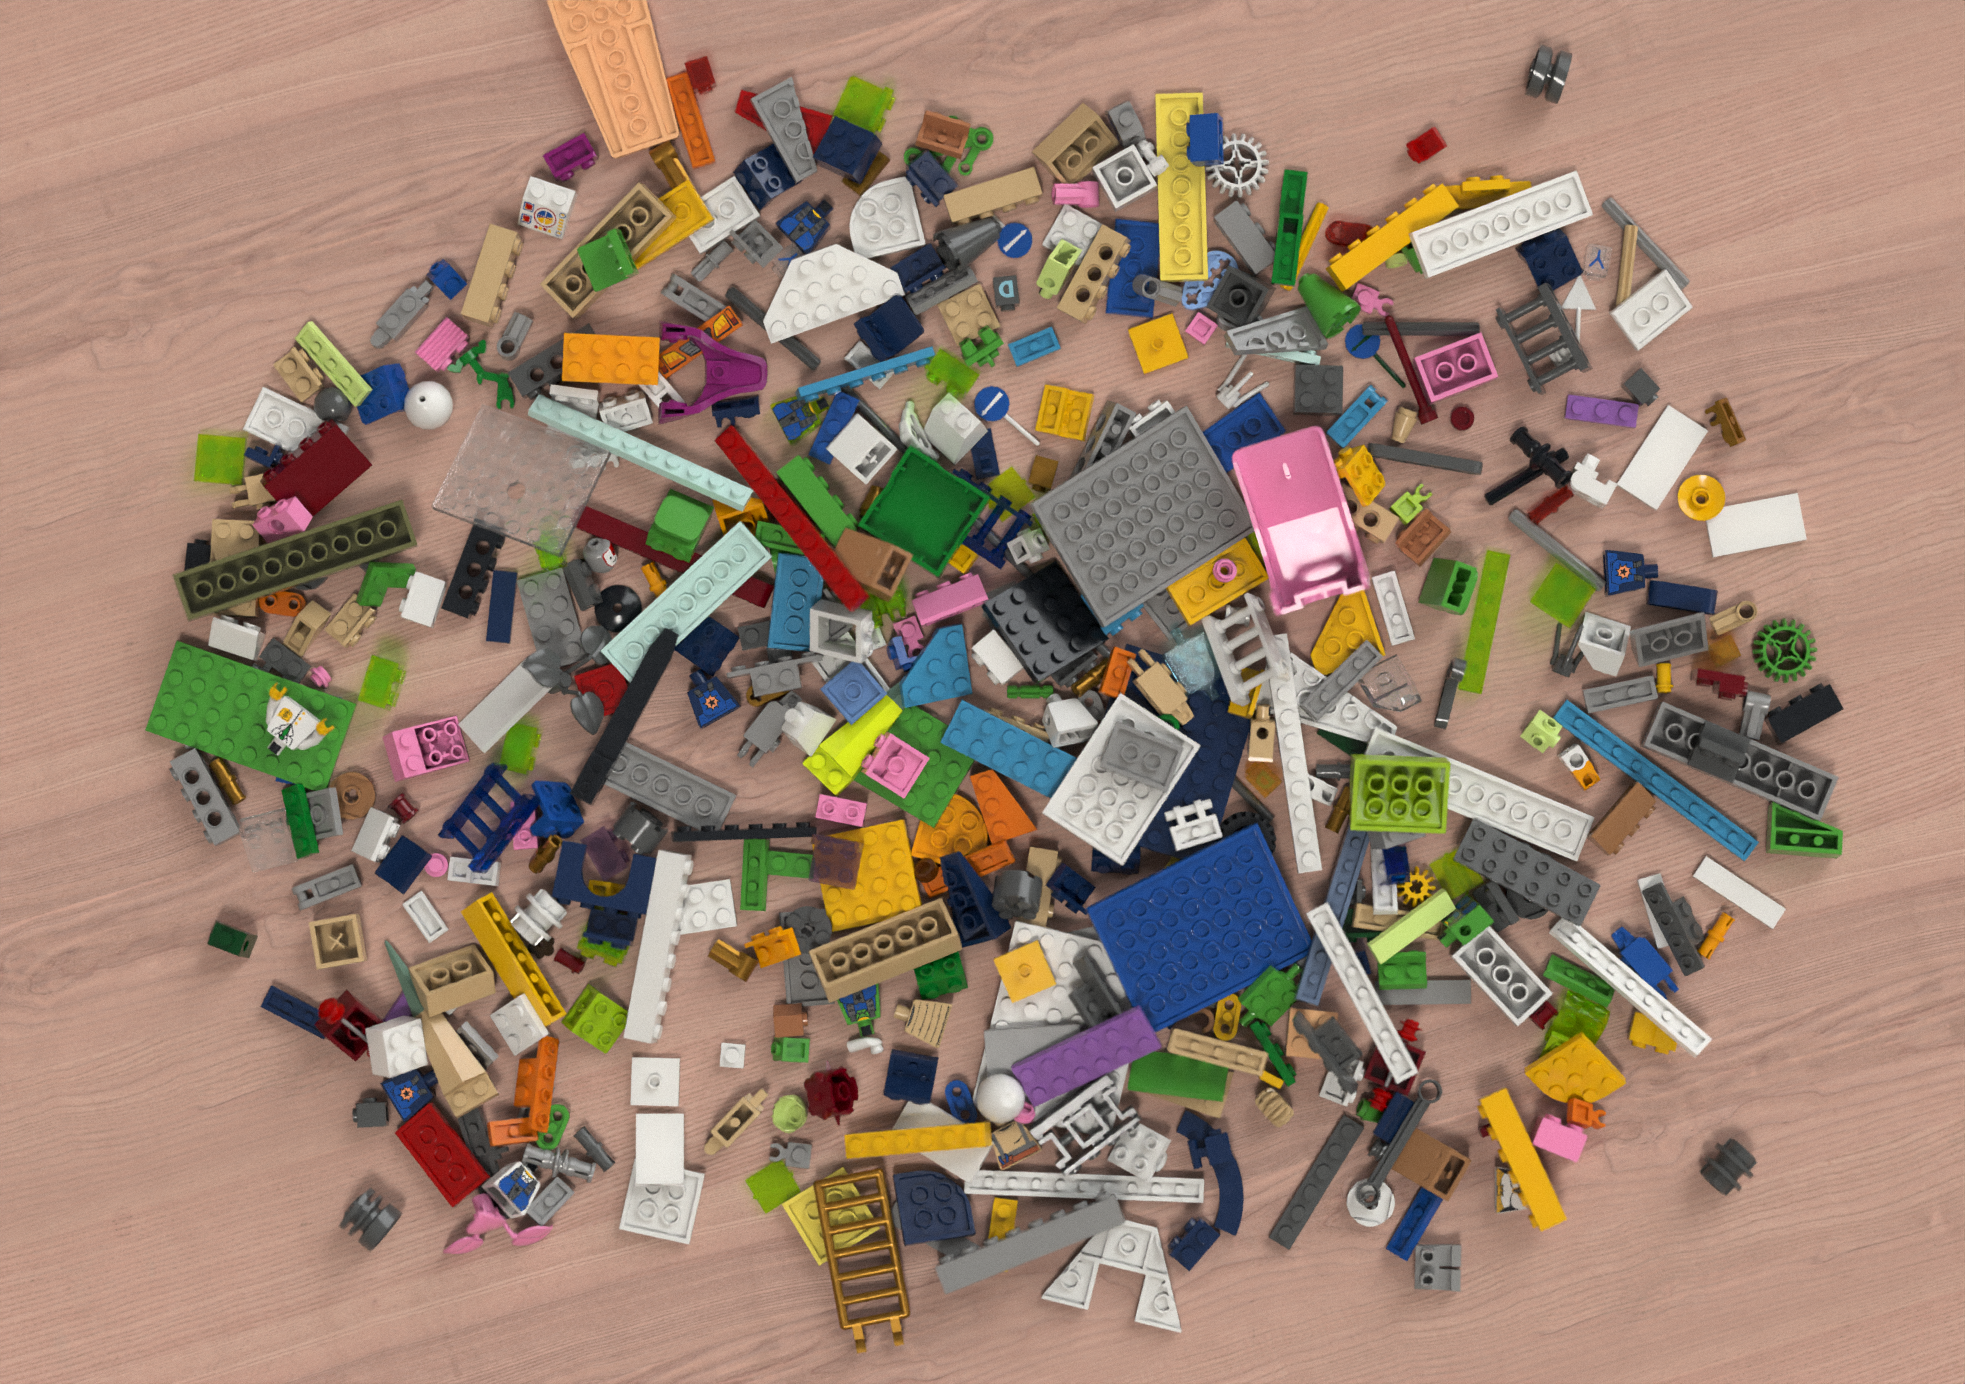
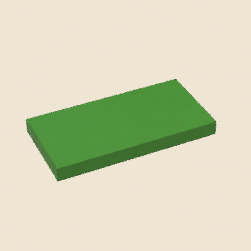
[1128,1051,1229,1102]

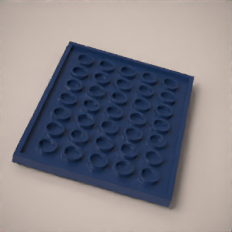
[1103,644,1255,860]

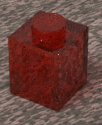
[684,56,717,95]

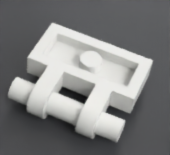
[1164,799,1223,851]

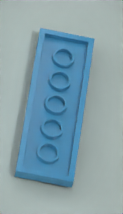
[940,700,1077,798]

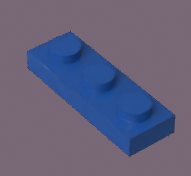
[808,391,860,465]
[1386,1187,1443,1261]

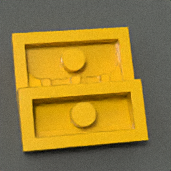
[1035,384,1095,442]

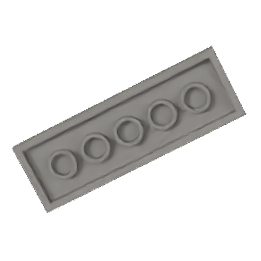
[605,743,737,830]

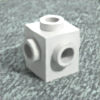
[1007,528,1050,565]

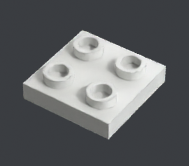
[1107,1123,1171,1183]

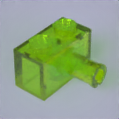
[498,723,542,775]

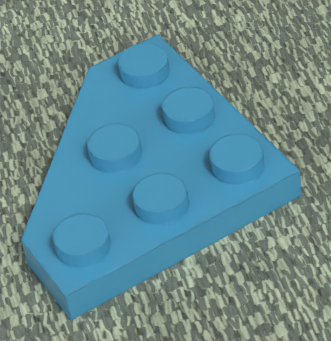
[899,623,973,708]

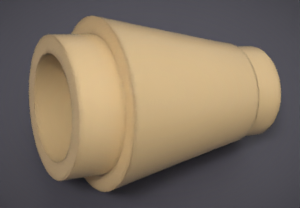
[1391,407,1418,443]

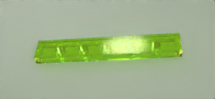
[1458,550,1511,695]

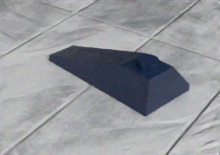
[940,851,1012,948]

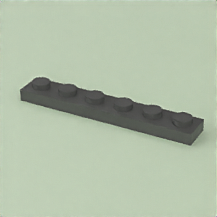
[1269,1115,1364,1250]

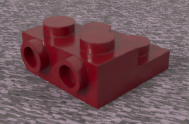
[1690,668,1748,701]

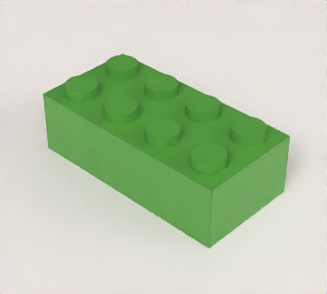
[776,455,859,548]

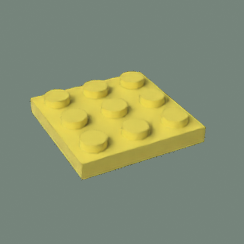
[782,1167,880,1266]

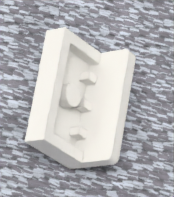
[1318,1059,1366,1107]

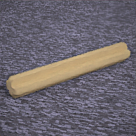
[1615,225,1638,308]

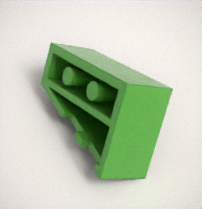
[1766,802,1843,859]

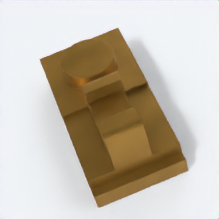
[1705,398,1747,447]

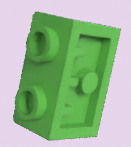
[1377,950,1427,990]

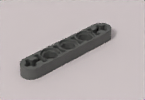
[1367,443,1483,475]

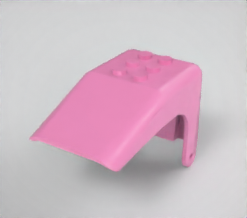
[1232,426,1370,616]

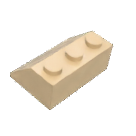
[1032,103,1119,184]
[408,944,496,1017]

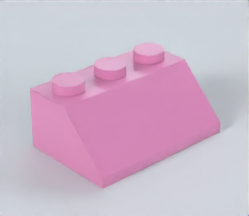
[911,572,988,628]

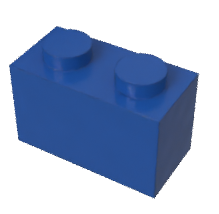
[1186,113,1224,167]

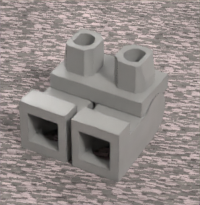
[1414,1244,1461,1292]

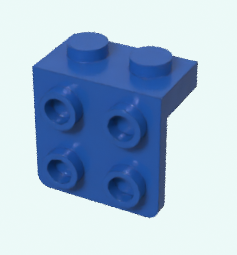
[357,363,409,425]
[530,780,584,839]

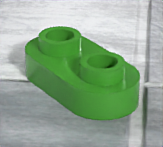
[536,1104,570,1150]

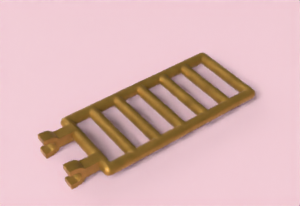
[813,1168,910,1354]

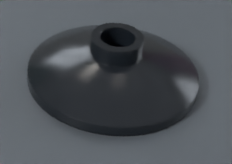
[594,585,642,633]

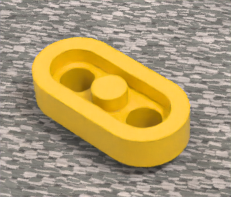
[1213,994,1241,1041]

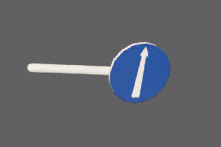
[991,214,1033,258]
[974,386,1040,446]

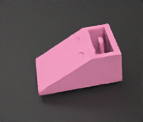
[382,716,469,782]

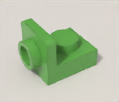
[771,1037,810,1063]

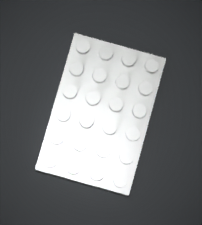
[1042,693,1201,866]

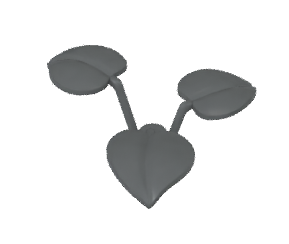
[521,626,612,735]

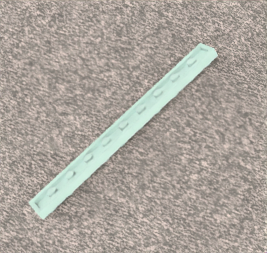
[528,394,754,512]

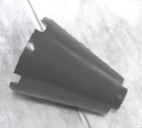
[933,218,1002,275]

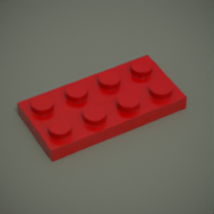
[394,1102,490,1208]

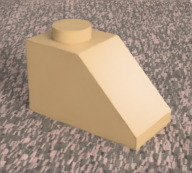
[282,600,331,658]

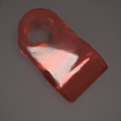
[1325,221,1372,247]

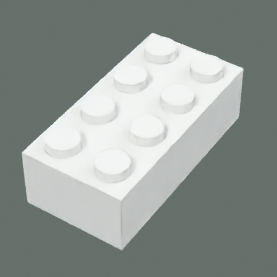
[1450,926,1553,1026]

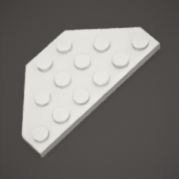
[763,244,905,344]

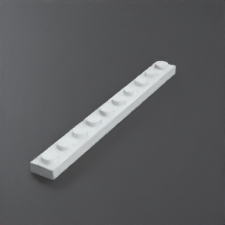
[1265,633,1322,873]
[964,1170,1204,1203]

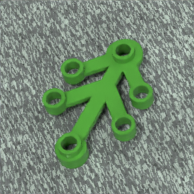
[904,116,993,176]

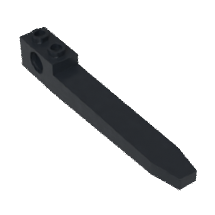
[570,628,679,805]

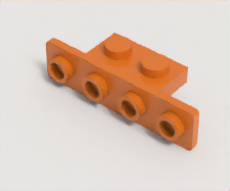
[513,1036,559,1133]

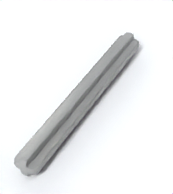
[1602,198,1690,290]
[1508,509,1606,591]

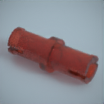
[1528,485,1574,525]

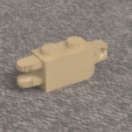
[229,474,277,510]
[1127,649,1194,725]
[703,1088,769,1155]

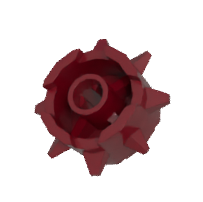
[804,1060,858,1126]

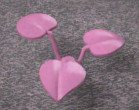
[443,1193,553,1254]

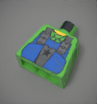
[1437,894,1494,948]
[837,983,881,1037]

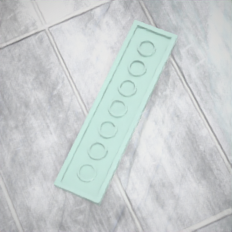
[601,521,773,683]

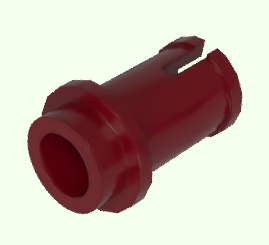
[554,948,586,974]

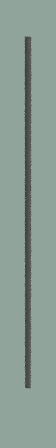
[841,386,1275,822]

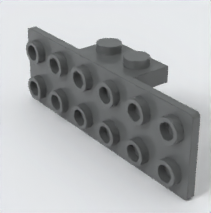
[1453,819,1600,926]

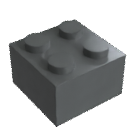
[1293,365,1343,416]

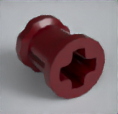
[388,793,419,824]
[1529,1000,1559,1031]

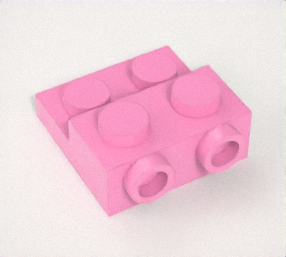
[861,731,930,798]

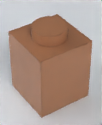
[773,1003,808,1038]

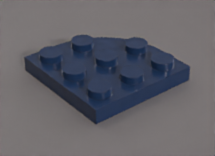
[892,1170,976,1246]

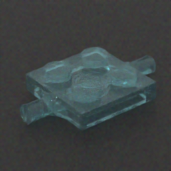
[1162,627,1222,702]

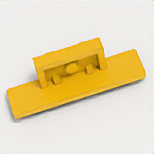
[1445,175,1532,210]

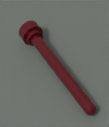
[1384,315,1438,425]

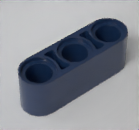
[1646,580,1718,615]

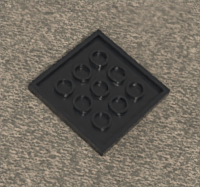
[981,561,1109,685]

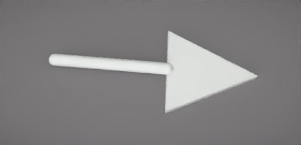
[1562,275,1596,343]

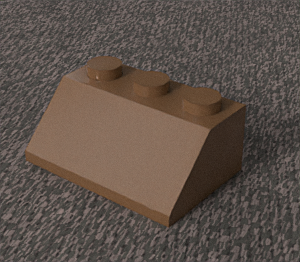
[1587,782,1656,856]

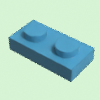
[1008,327,1061,367]

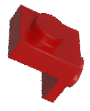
[1406,127,1448,164]

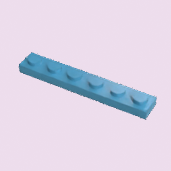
[795,346,935,403]

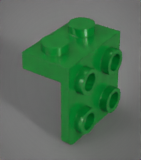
[914,951,968,1000]

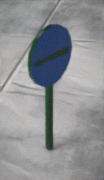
[1345,324,1406,388]

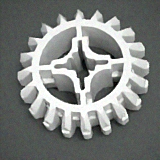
[1205,133,1269,198]

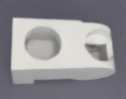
[1308,774,1338,807]

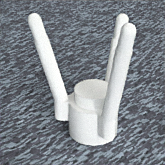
[1216,354,1269,409]

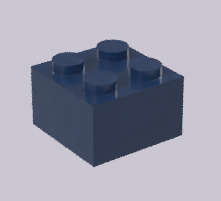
[813,116,883,184]

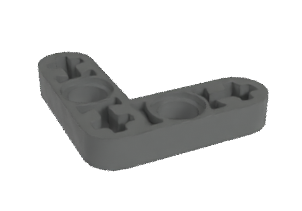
[1434,658,1467,730]

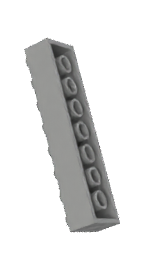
[1641,701,1839,821]
[935,1191,1125,1294]

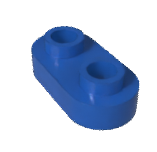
[945,1080,977,1123]

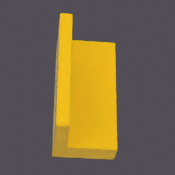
[1227,668,1265,719]

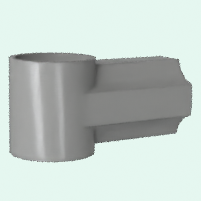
[1132,274,1183,307]
[497,312,533,361]
[1739,690,1771,740]

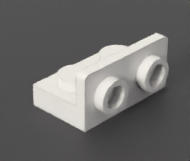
[598,390,653,432]

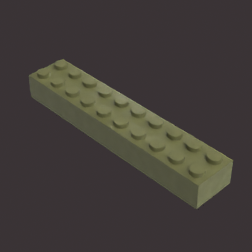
[173,500,418,622]

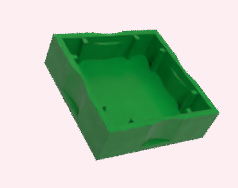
[858,445,991,579]

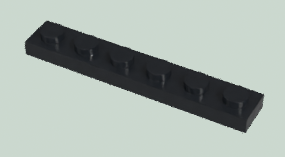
[671,822,817,842]

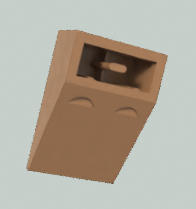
[834,528,913,603]
[1391,1128,1472,1202]

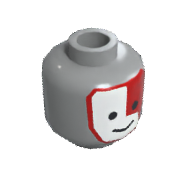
[583,538,617,573]

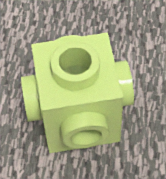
[1520,710,1563,753]

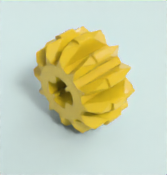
[1396,867,1436,907]

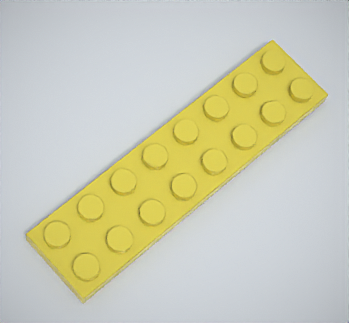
[1155,93,1208,282]

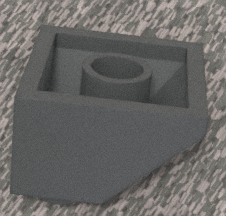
[1206,266,1276,327]

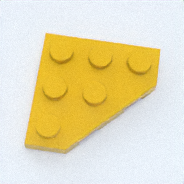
[1310,590,1386,675]

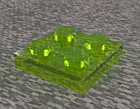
[194,434,247,486]

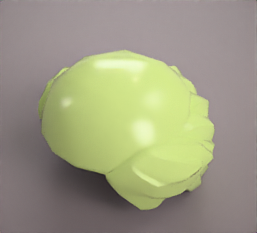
[772,1095,808,1133]

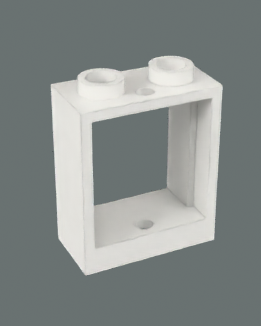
[810,599,874,663]

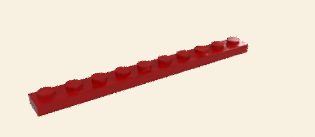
[714,425,870,612]

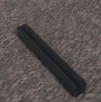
[1484,448,1569,505]

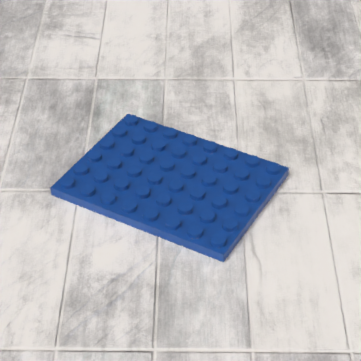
[1085,823,1312,1033]

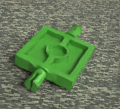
[1238,963,1302,1027]

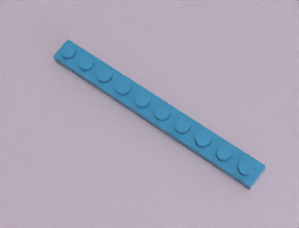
[1553,700,1759,861]

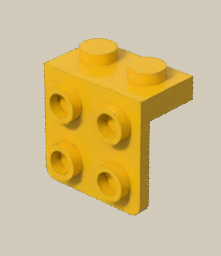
[1333,444,1385,507]

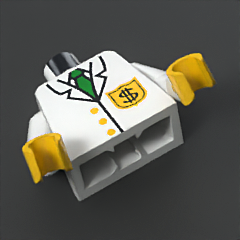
[266,683,334,756]

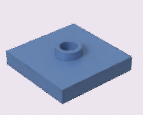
[820,662,887,725]

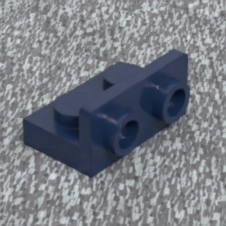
[905,149,958,207]
[1046,862,1096,915]

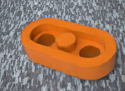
[258,591,307,617]

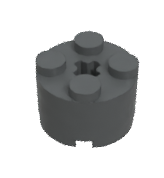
[612,802,669,855]
[992,870,1043,920]

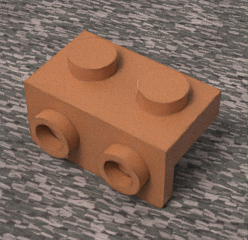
[915,111,971,159]
[1395,508,1451,567]

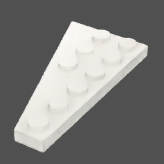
[1255,652,1397,743]

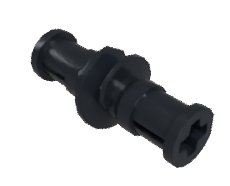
[1510,426,1573,489]

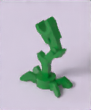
[447,340,515,409]

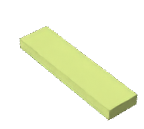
[294,321,373,407]
[1367,888,1456,964]

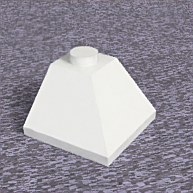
[1578,612,1631,677]

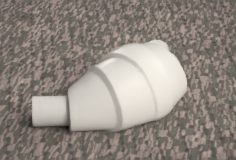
[898,401,939,461]

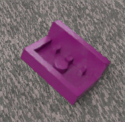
[542,133,598,182]

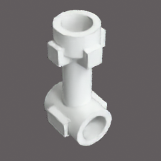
[1136,140,1169,177]

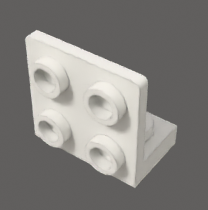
[547,384,600,439]

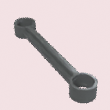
[1355,1079,1442,1206]

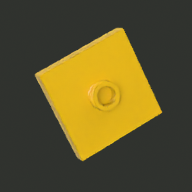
[1128,314,1189,375]
[993,940,1057,1003]

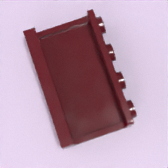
[260,419,372,517]

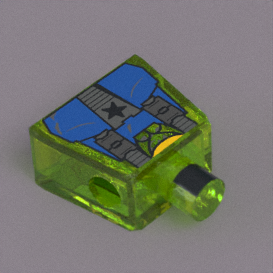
[770,396,830,447]

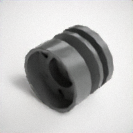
[339,1188,402,1252]

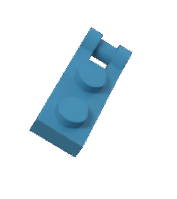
[1326,385,1388,449]

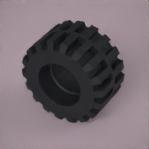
[1215,811,1276,856]

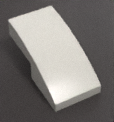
[447,857,501,886]

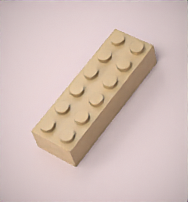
[540,183,677,319]
[809,898,962,1003]

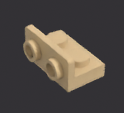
[273,347,325,403]
[324,593,377,648]

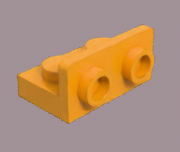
[744,926,801,968]

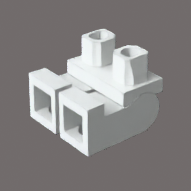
[1568,453,1617,509]

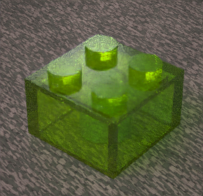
[1530,562,1597,629]
[358,655,407,711]

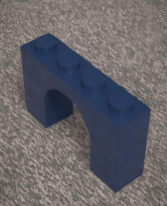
[552,840,657,919]

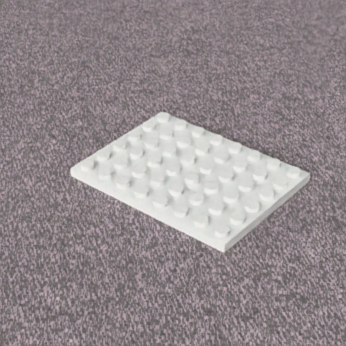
[972,920,1132,1135]

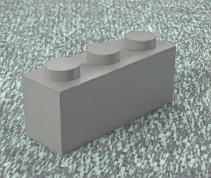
[1213,200,1276,276]

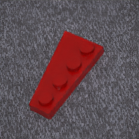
[735,90,833,155]

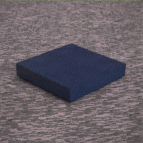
[1373,1092,1414,1143]

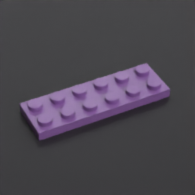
[1011,1005,1162,1107]

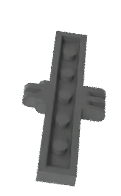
[458,1106,510,1219]

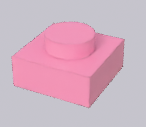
[1185,312,1218,345]

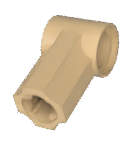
[1709,601,1758,636]

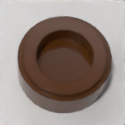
[914,858,939,883]

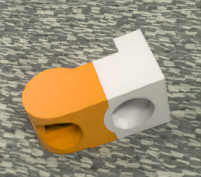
[1557,743,1600,791]

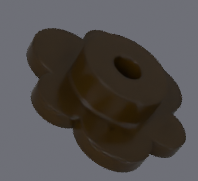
[528,938,555,958]

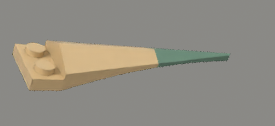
[384,940,499,1119]

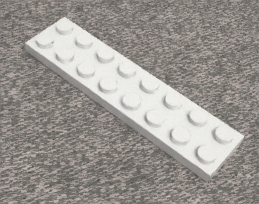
[1409,171,1593,279]

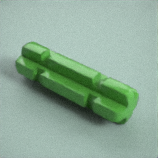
[1007,685,1053,699]

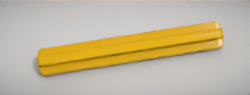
[1280,202,1329,291]

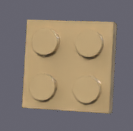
[937,284,1001,347]

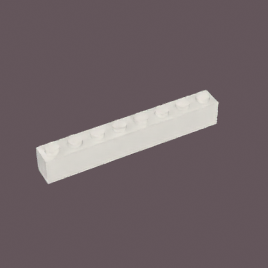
[623,849,693,1044]

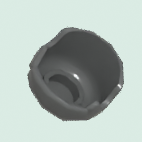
[314,387,352,422]

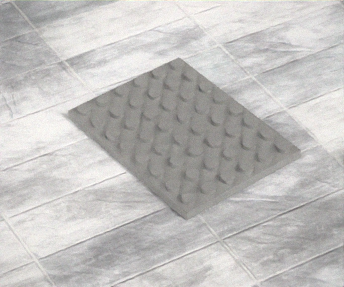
[1029,406,1254,627]

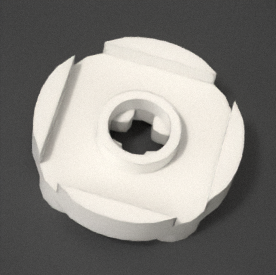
[1346,1178,1395,1227]

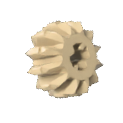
[1255,1086,1294,1128]

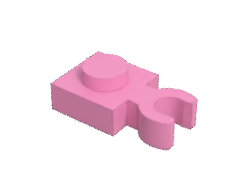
[1352,283,1394,317]
[893,616,924,658]

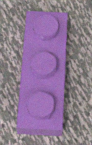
[1564,395,1639,428]

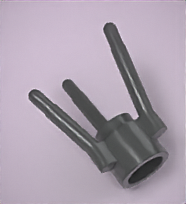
[1550,623,1584,678]

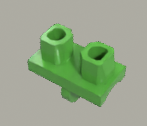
[959,325,1004,367]

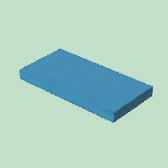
[767,552,824,652]

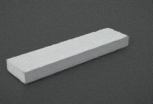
[1692,856,1786,929]

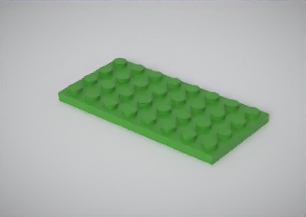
[145,641,357,791]

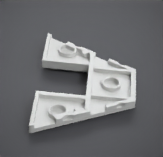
[1041,1220,1182,1333]

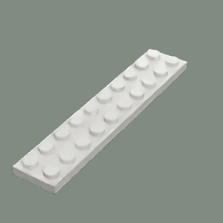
[1364,727,1595,862]

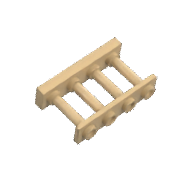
[1167,1028,1268,1076]

